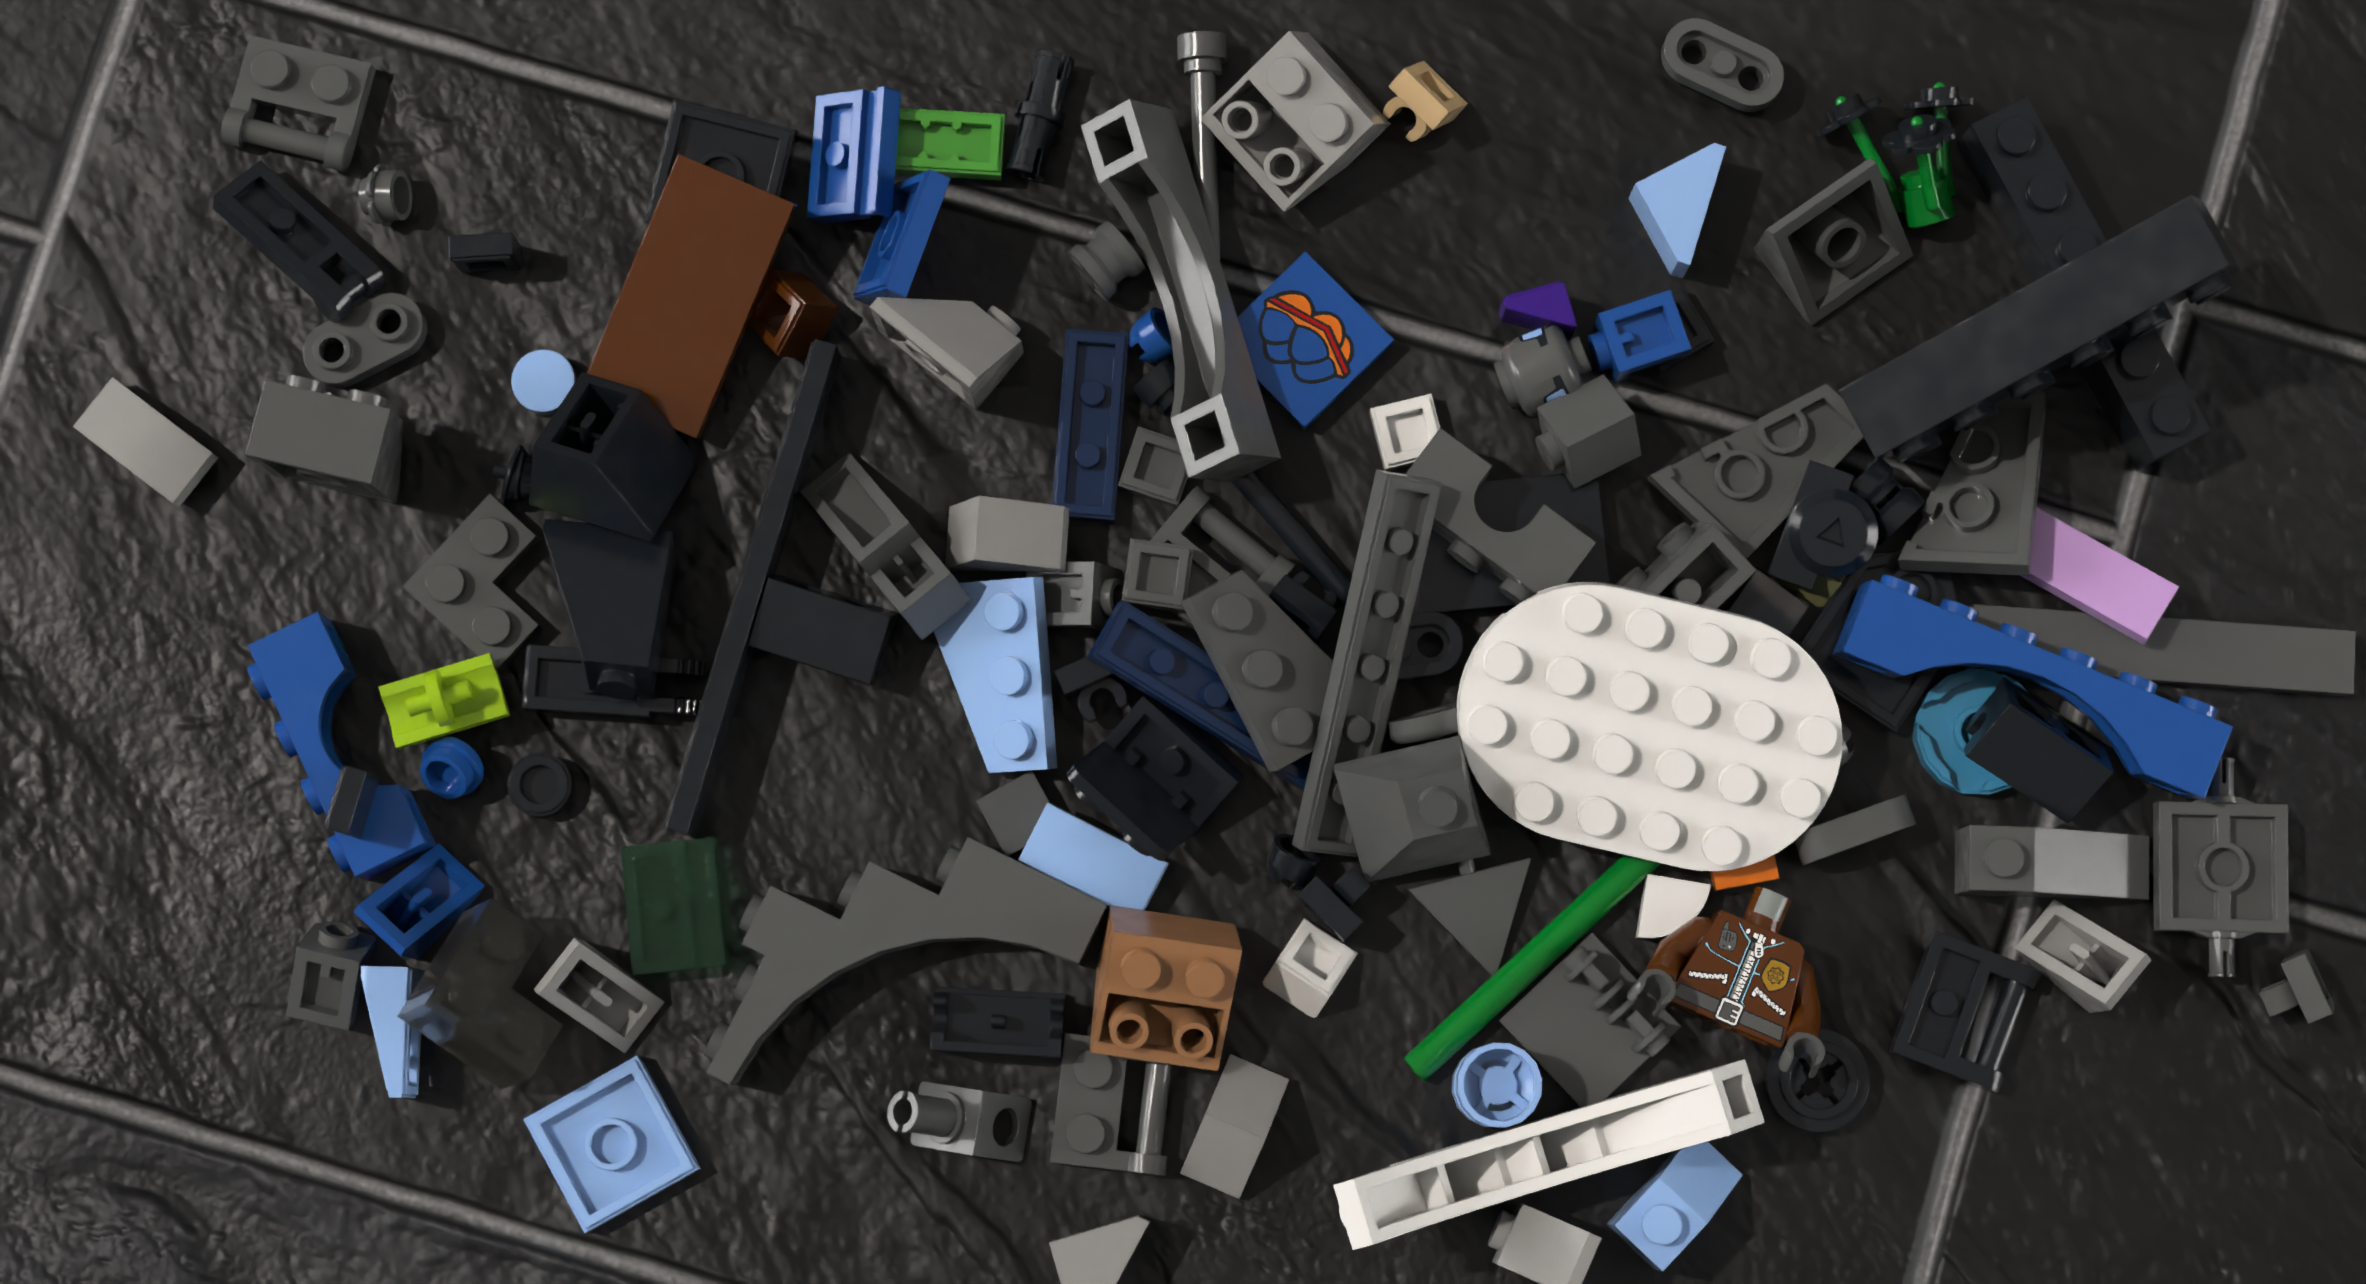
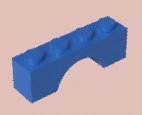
[247,612,436,881]

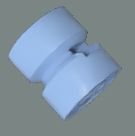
[1452,1042,1542,1128]

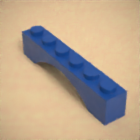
[1832,574,2233,799]

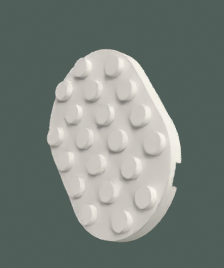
[1457,582,1843,871]

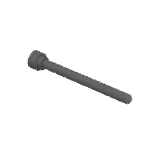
[1177,31,1228,260]

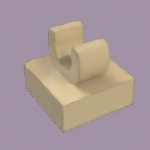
[1382,60,1468,142]

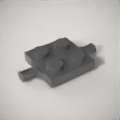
[2153,758,2289,978]

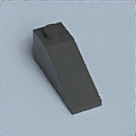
[1954,825,2149,901]

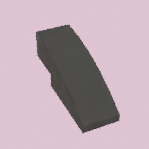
[800,452,971,640]

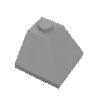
[870,297,1024,410]

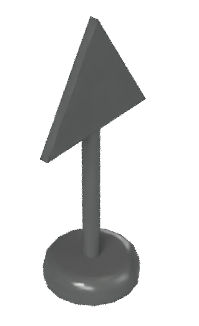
[1387,702,1531,976]

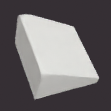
[1263,918,1358,1018]

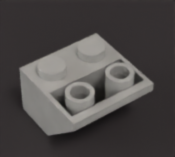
[1200,31,1391,211]

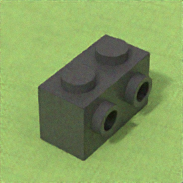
[1616,522,1756,609]

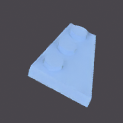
[934,577,1057,773]

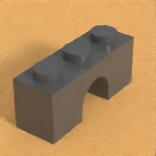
[1406,428,1596,605]

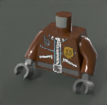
[1627,886,1825,1078]

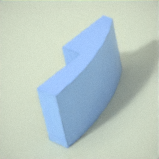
[1018,803,1169,910]

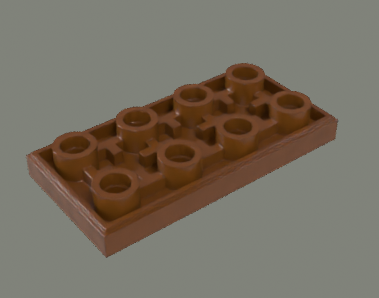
[587,154,798,439]

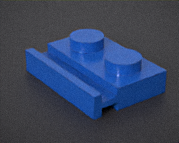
[807,86,901,224]

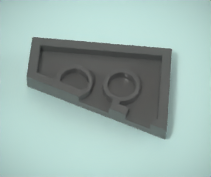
[1647,383,1864,559]
[1898,392,2047,576]
[1181,570,1333,773]

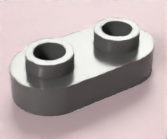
[1661,18,1784,112]
[303,293,427,388]

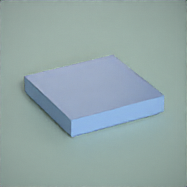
[523,1056,701,1233]

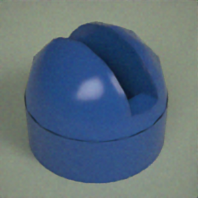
[1129,307,1173,363]

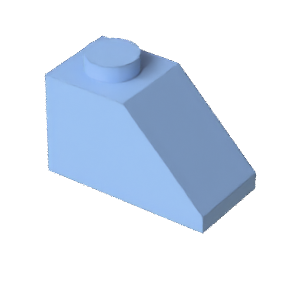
[1607,1141,1743,1272]

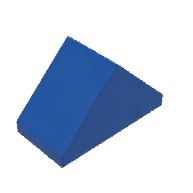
[354,843,485,960]

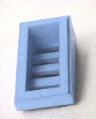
[360,966,424,1098]

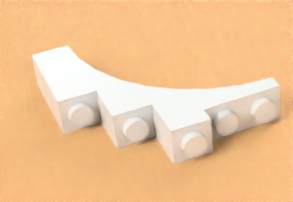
[1333,1059,1765,1250]

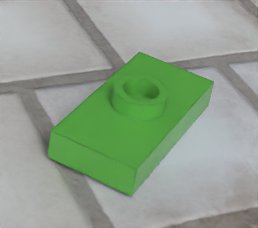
[895,108,1006,181]

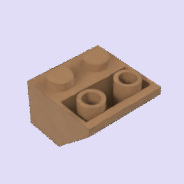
[1090,905,1242,1071]

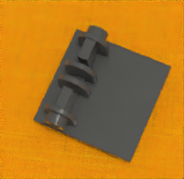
[1499,933,1681,1107]

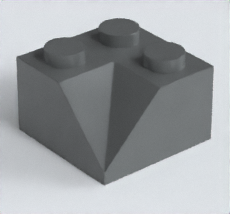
[245,375,403,504]

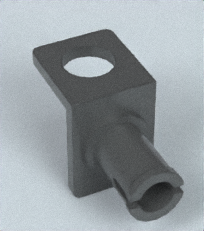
[887,1081,1032,1162]

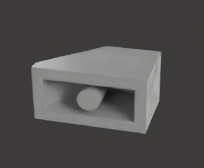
[1487,1203,1602,1284]

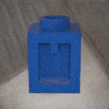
[1587,289,1692,384]

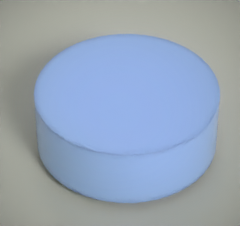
[511,350,577,416]

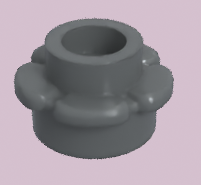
[358,164,413,227]

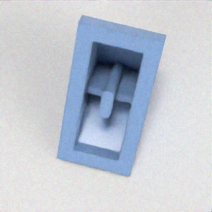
[1628,143,1726,279]

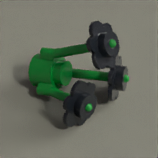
[1816,82,1976,228]

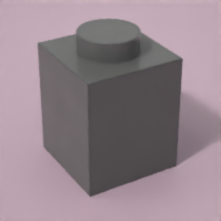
[1535,374,1642,489]

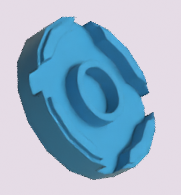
[1913,668,2028,796]

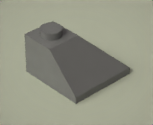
[1334,735,1491,882]

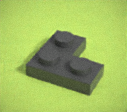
[402,494,542,674]

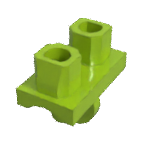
[378,653,510,750]

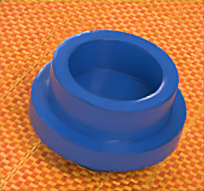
[420,737,484,799]

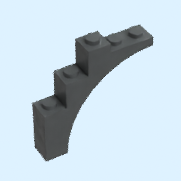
[704,837,1108,1085]

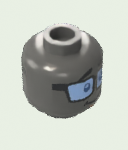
[1494,325,1593,417]

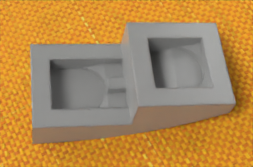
[73,377,219,507]

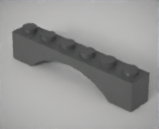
[1081,99,1281,482]

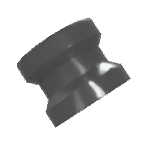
[1067,221,1146,301]

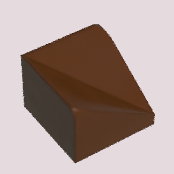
[748,269,839,360]

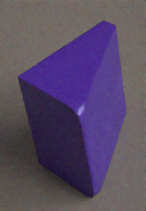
[1498,281,1577,338]

